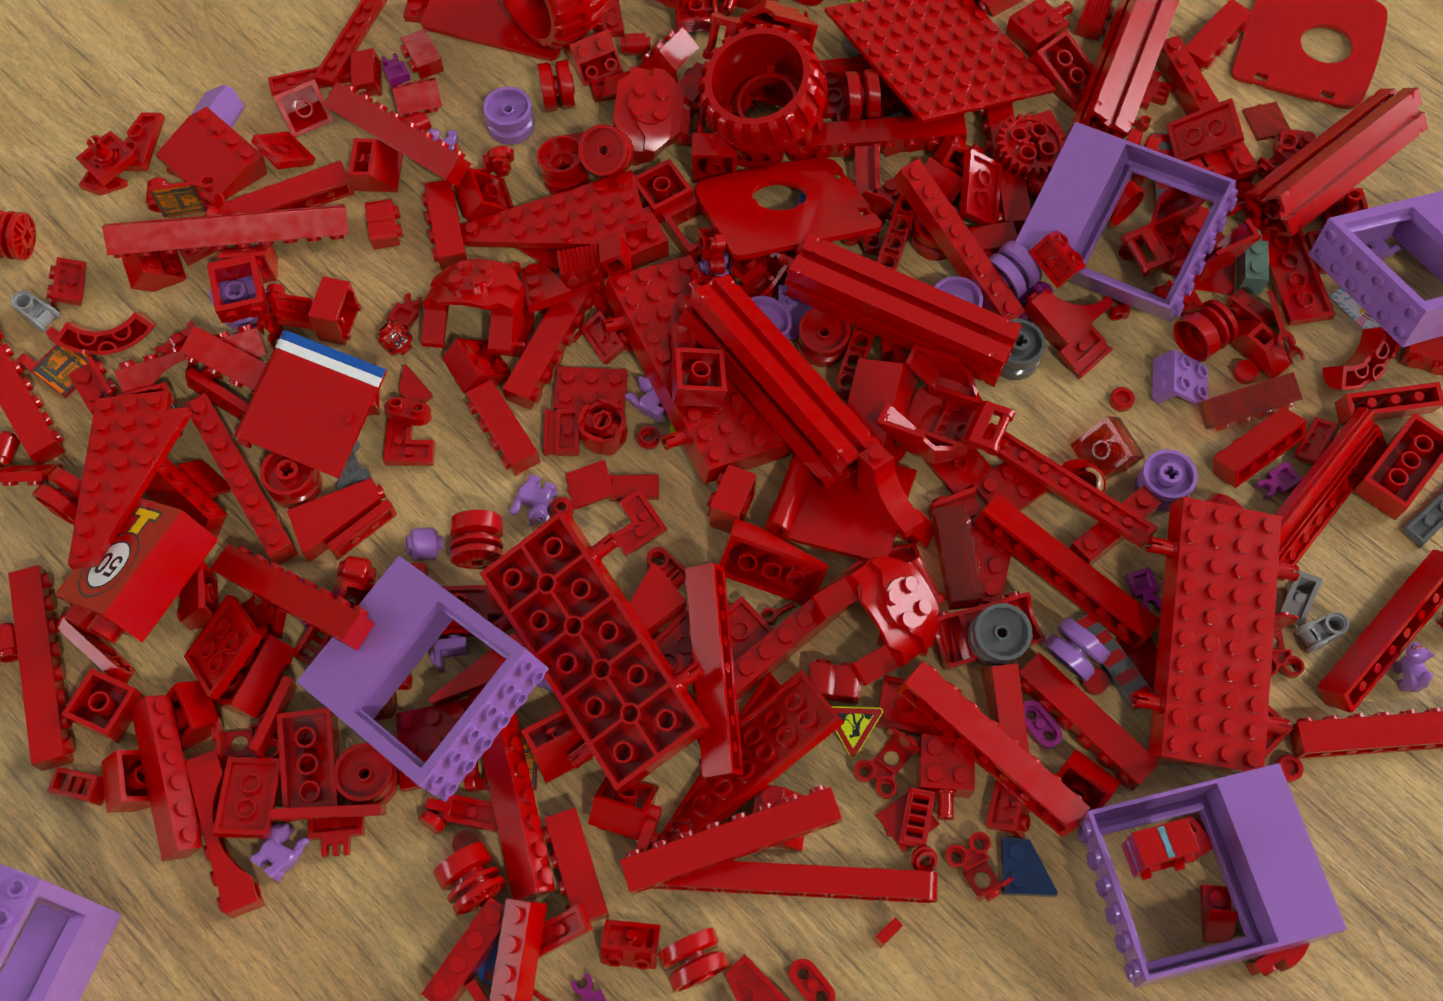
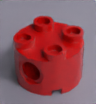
[578,398,628,456]

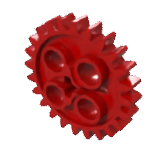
[995,113,1066,179]

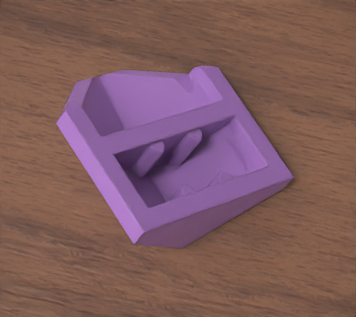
[191,85,245,128]

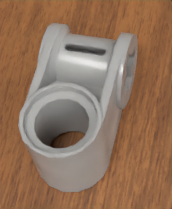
[11,291,61,333]
[1294,612,1349,654]

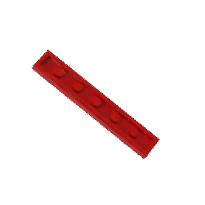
[313,0,387,87]

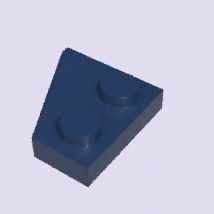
[1001,838,1058,897]

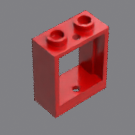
[661,196,713,261]
[207,253,269,323]

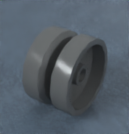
[1000,319,1045,380]
[967,603,1032,665]

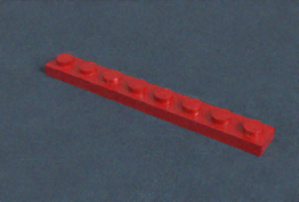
[983,422,1157,549]

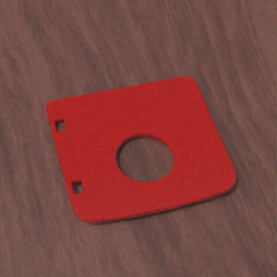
[421,0,563,61]
[1231,0,1388,110]
[695,158,882,260]

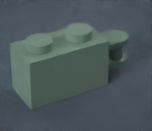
[1236,229,1269,295]

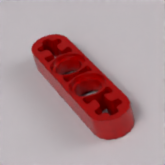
[55,613,135,684]

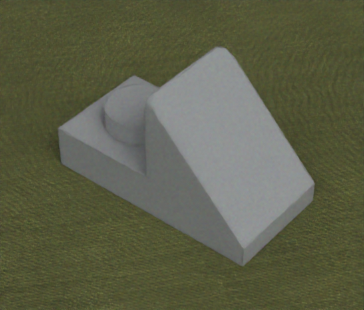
[1278,570,1323,625]

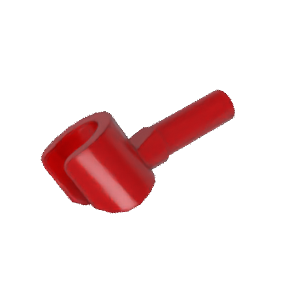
[1132,115,1152,133]
[761,602,796,625]

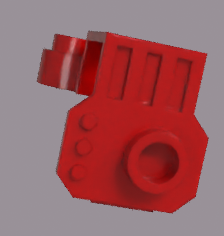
[1257,132,1301,179]
[454,143,511,177]
[842,191,893,254]
[698,226,729,275]
[1271,612,1305,678]
[211,713,279,759]
[853,726,920,799]
[944,832,1014,902]

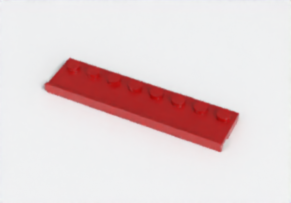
[1275,407,1387,581]

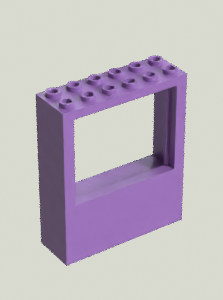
[1015,122,1238,323]
[1309,191,1443,347]
[296,556,549,802]
[1077,763,1347,988]
[0,864,122,1001]

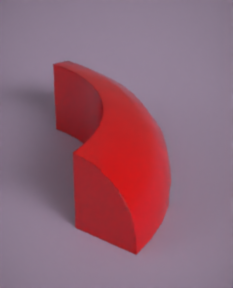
[53,312,157,355]
[1322,327,1399,390]

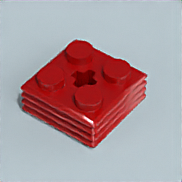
[675,0,718,33]

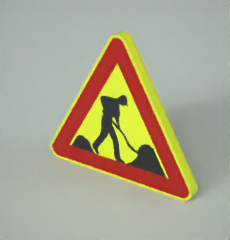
[831,706,883,758]

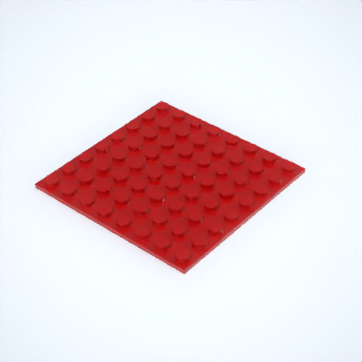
[824,0,1056,123]

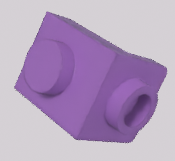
[430,635,470,672]

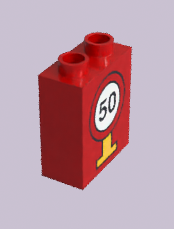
[54,498,219,645]

